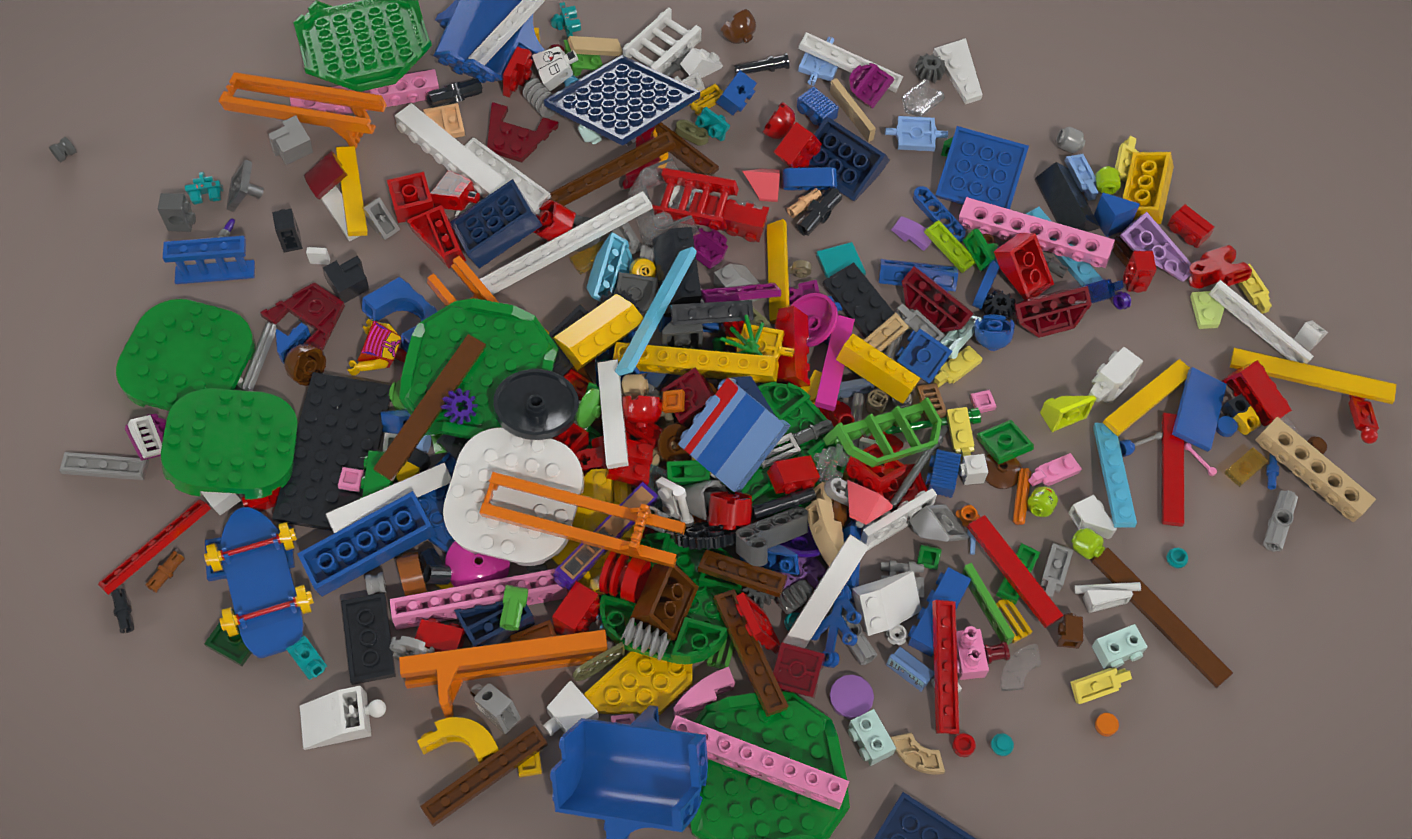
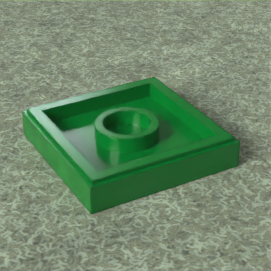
[977,420,1034,464]

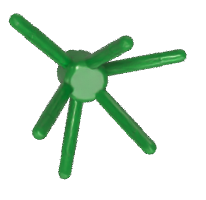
[720,315,764,356]

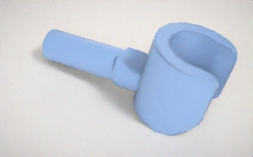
[967,530,976,555]

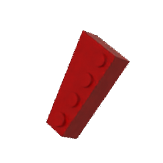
[689,192,770,242]
[774,306,810,387]

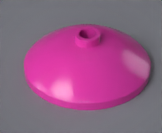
[791,293,838,347]
[445,541,510,587]

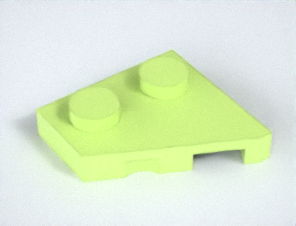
[1190,291,1225,329]

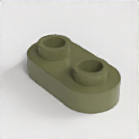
[675,120,710,146]

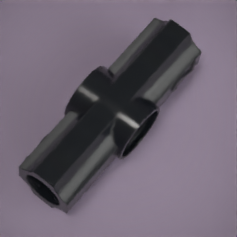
[426,78,483,108]
[796,187,842,236]

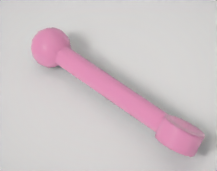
[1184,443,1217,476]

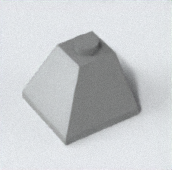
[713,264,760,303]
[909,504,969,542]

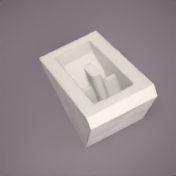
[1294,320,1328,352]

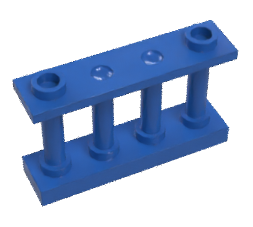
[163,236,255,284]

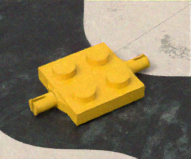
[725,323,794,361]

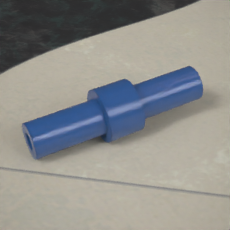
[1266,453,1279,490]

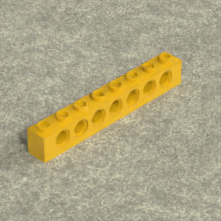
[613,342,779,383]

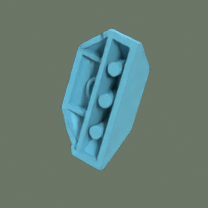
[586,232,633,301]

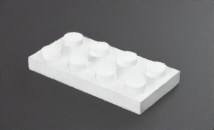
[861,489,937,551]

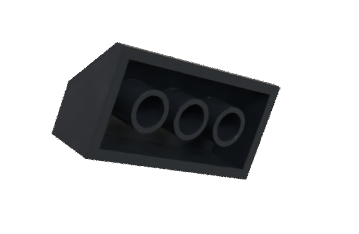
[652,227,702,305]

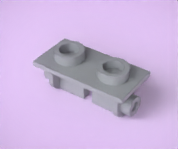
[612,222,642,254]

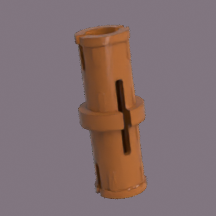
[145,551,185,593]

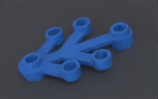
[811,584,862,668]

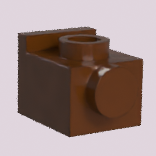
[1057,613,1084,649]

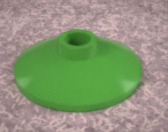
[577,388,602,428]

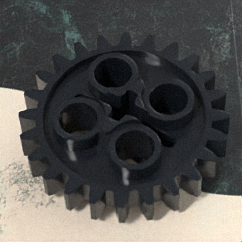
[674,522,742,550]

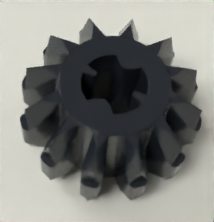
[983,290,1016,320]

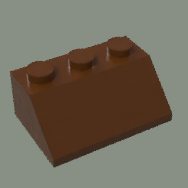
[630,564,699,641]

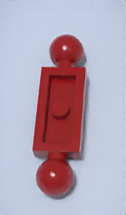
[1348,395,1379,444]

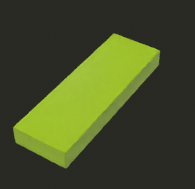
[924,220,975,274]

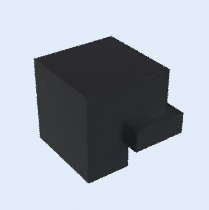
[323,255,369,303]

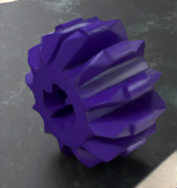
[441,388,478,425]

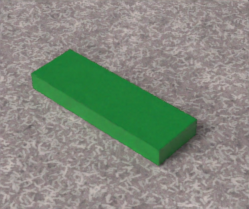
[996,543,1041,605]

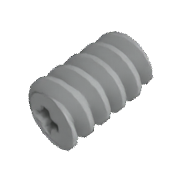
[523,78,556,118]
[621,617,670,660]

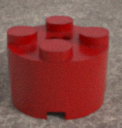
[534,200,576,241]
[708,491,752,530]

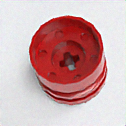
[599,551,651,603]

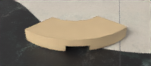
[890,733,945,774]

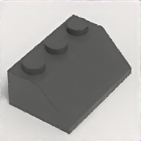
[662,320,703,350]

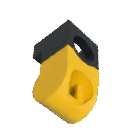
[1221,393,1261,435]
[396,448,431,482]

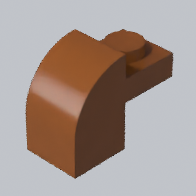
[396,552,427,596]

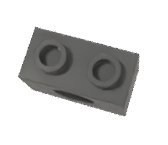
[157,193,196,232]

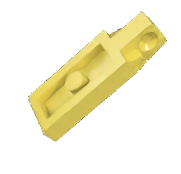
[1115,136,1139,182]
[1238,264,1272,314]
[933,346,983,388]
[947,407,974,462]
[1070,667,1132,704]

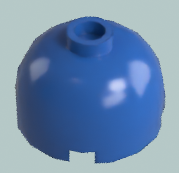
[974,314,1015,351]

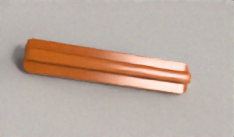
[1012,468,1032,525]

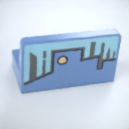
[886,647,934,692]

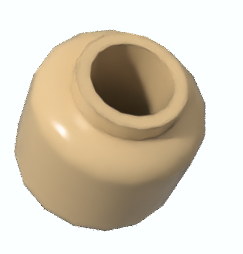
[621,374,649,400]

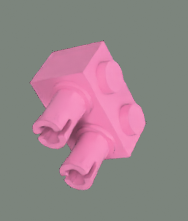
[956,626,989,680]

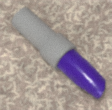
[218,219,235,238]

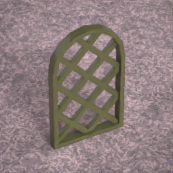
[572,642,625,681]

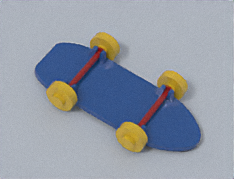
[204,507,314,658]

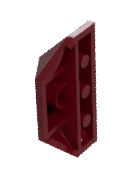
[902,266,974,332]
[1014,286,1092,338]

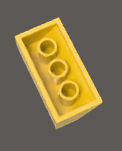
[1123,152,1174,224]
[553,294,643,371]
[836,334,921,404]

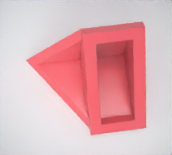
[743,169,780,202]
[847,480,893,525]

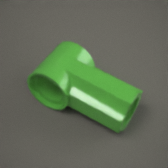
[500,585,529,631]

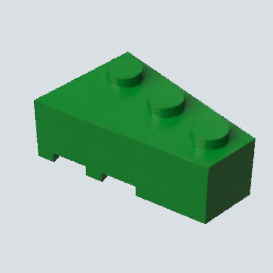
[359,451,397,499]

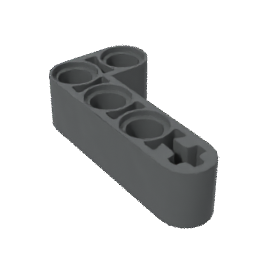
[736,507,808,566]

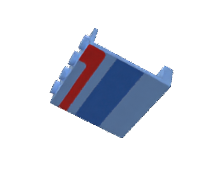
[678,378,791,492]

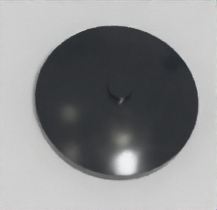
[493,369,579,440]

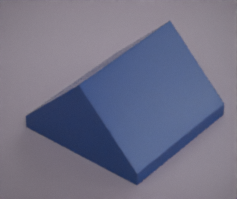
[1094,193,1140,237]

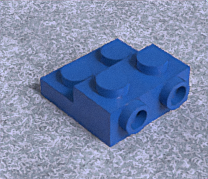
[896,329,953,384]

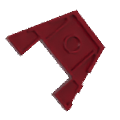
[487,102,559,163]
[260,282,345,352]

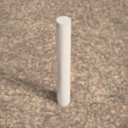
[1074,582,1141,594]

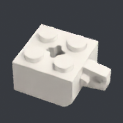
[1088,347,1143,403]

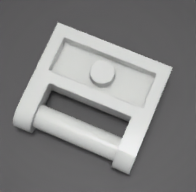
[656,477,694,527]

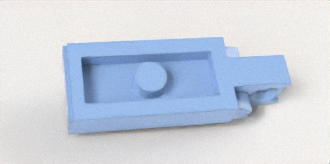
[1064,154,1098,201]

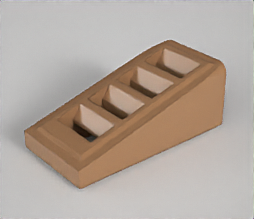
[916,383,947,420]

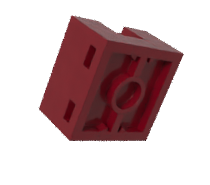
[661,367,715,429]
[773,642,826,699]

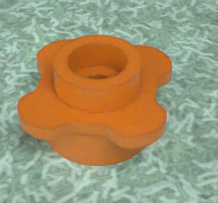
[956,505,980,528]

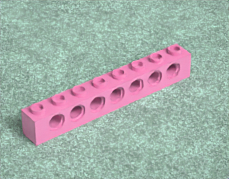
[290,69,439,115]
[959,197,1115,268]
[390,569,568,630]
[670,715,849,810]

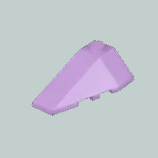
[1120,212,1197,282]

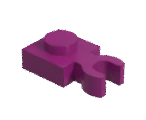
[789,280,820,304]

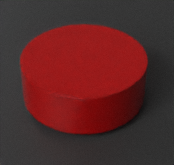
[952,733,976,757]

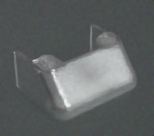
[628,157,700,248]

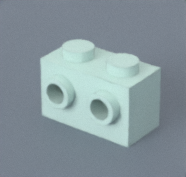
[1092,624,1147,669]
[848,709,896,766]

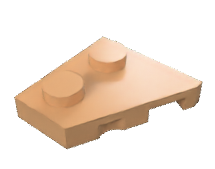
[423,103,465,138]

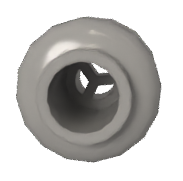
[1056,127,1085,153]

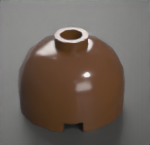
[720,9,756,44]
[284,344,326,386]

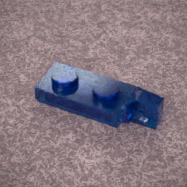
[1080,279,1124,304]

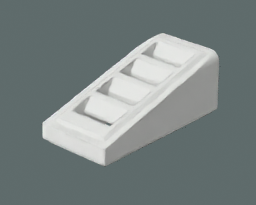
[128,415,162,458]
[1083,590,1133,613]

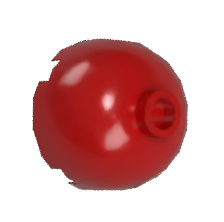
[762,102,796,139]
[622,395,663,428]

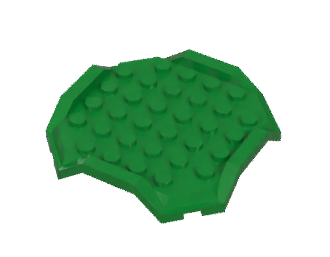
[293,0,432,92]
[399,298,559,439]
[690,691,850,839]

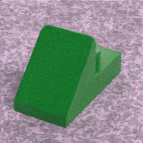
[963,229,998,271]
[667,460,710,486]

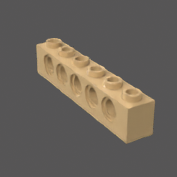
[1255,417,1376,522]

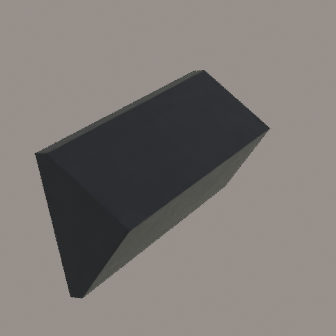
[1035,162,1100,232]

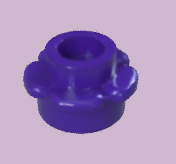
[1113,291,1131,310]

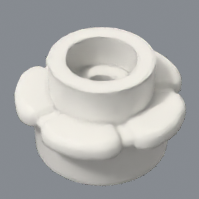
[886,624,908,645]

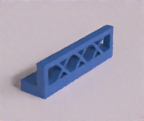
[879,259,958,292]

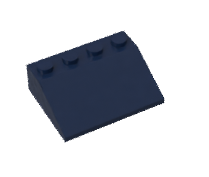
[807,116,890,202]
[450,179,542,269]

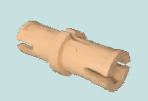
[787,188,822,218]

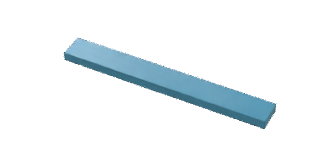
[615,247,697,376]

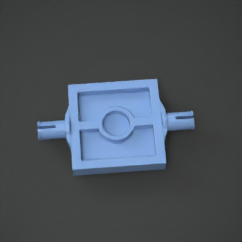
[798,37,838,86]
[885,116,948,151]

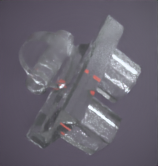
[813,444,850,483]

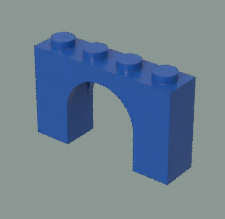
[362,277,438,352]

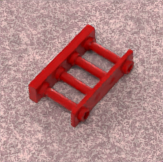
[651,168,739,230]

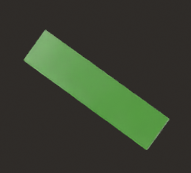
[961,563,1015,645]

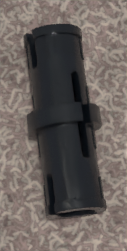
[111,588,134,633]

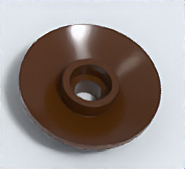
[657,424,691,463]
[985,454,1022,489]

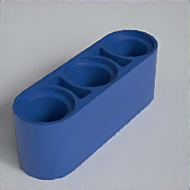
[782,167,837,191]

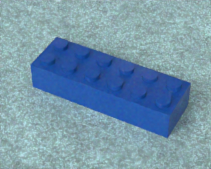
[297,491,437,597]

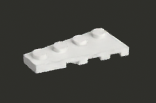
[933,38,982,105]

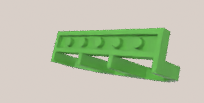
[823,397,942,467]

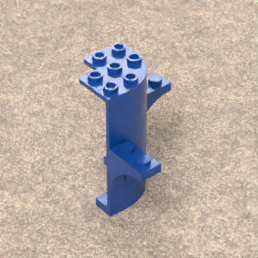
[433,0,545,83]
[550,705,708,839]

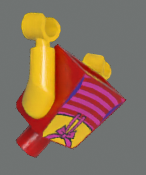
[347,319,407,376]

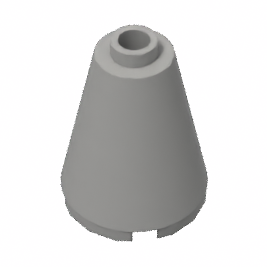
[681,480,727,521]

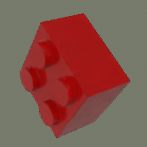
[774,122,822,168]
[387,171,434,223]
[552,581,600,635]

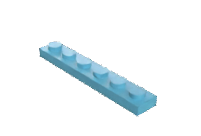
[1026,207,1110,300]
[1093,423,1137,528]

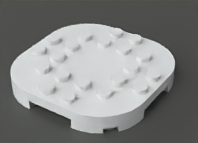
[443,428,584,566]

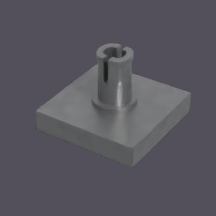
[227,160,264,212]

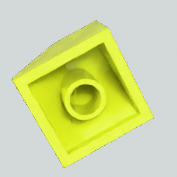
[1040,396,1096,432]

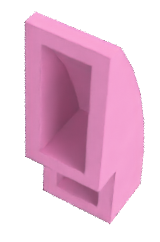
[673,667,735,718]

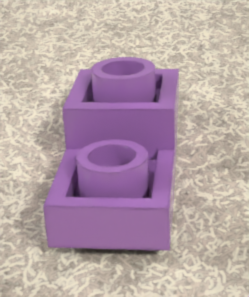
[891,216,932,251]

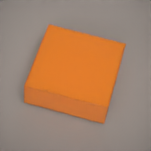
[662,389,685,413]

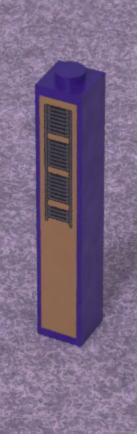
[553,482,658,590]

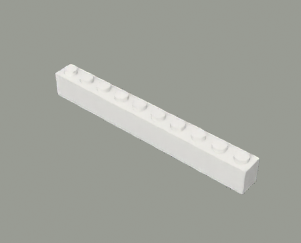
[395,103,540,216]

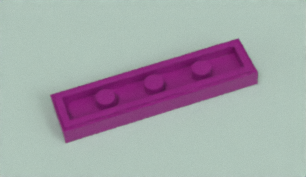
[701,283,781,303]

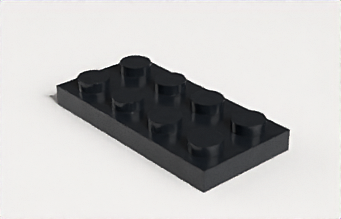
[822,262,895,338]
[341,593,396,685]

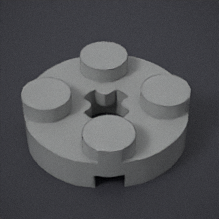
[390,636,435,659]

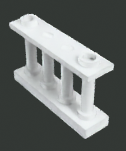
[623,8,701,74]

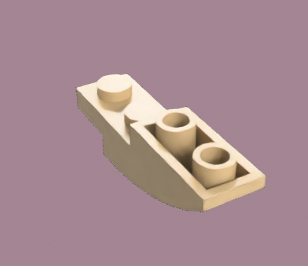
[806,482,844,567]

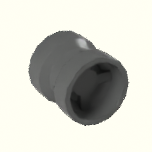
[49,137,77,163]

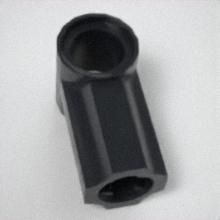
[419,548,451,585]

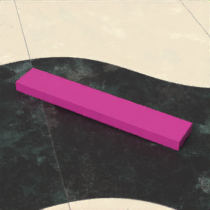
[814,315,855,411]

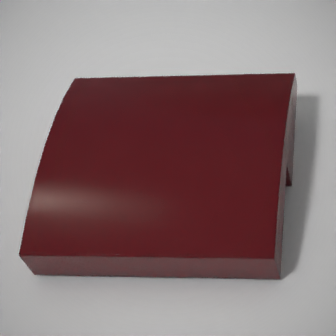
[304,151,347,200]

